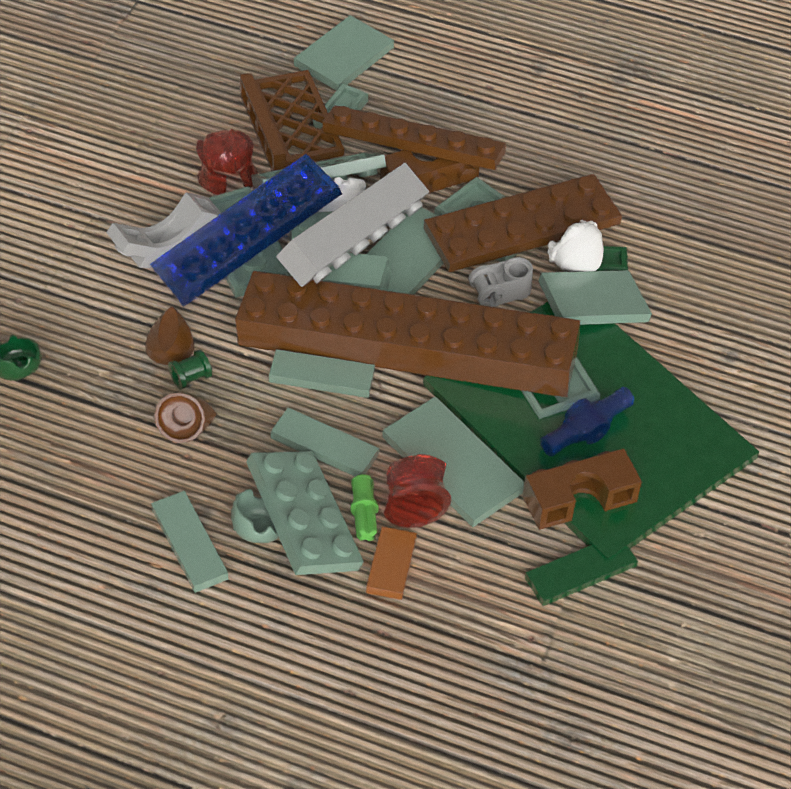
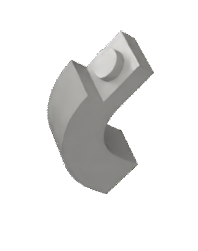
[106,192,224,268]

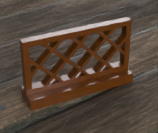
[240,70,345,171]

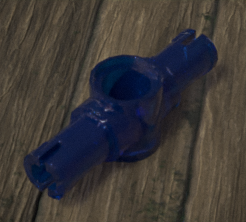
[540,386,634,457]

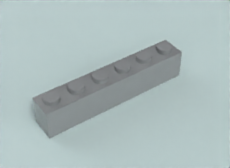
[276,163,429,287]

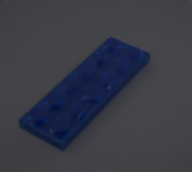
[150,154,342,307]

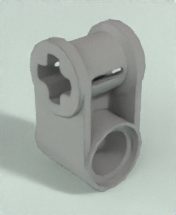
[468,257,533,307]

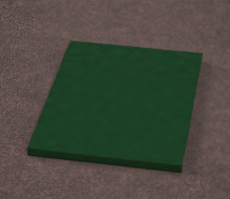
[423,302,759,560]

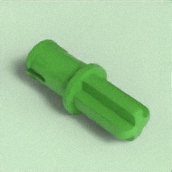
[350,474,379,541]

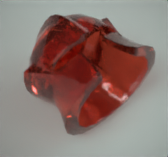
[196,128,258,195]
[383,454,451,528]

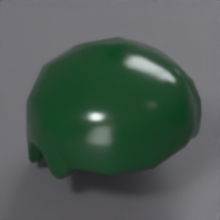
[0,334,42,381]

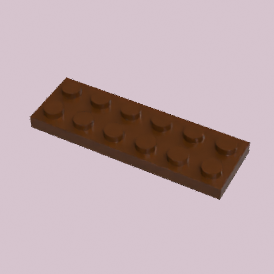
[423,173,622,272]

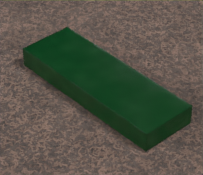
[525,545,638,606]

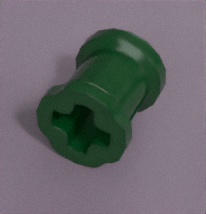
[168,349,212,390]

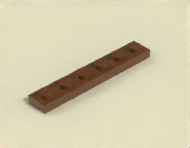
[322,105,506,170]

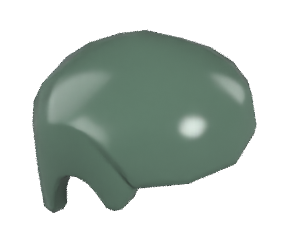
[231,489,279,543]

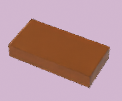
[366,526,417,600]

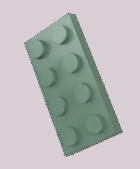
[251,151,386,196]
[246,451,364,575]

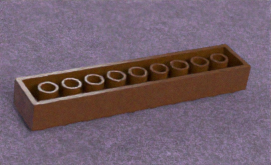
[235,271,580,398]

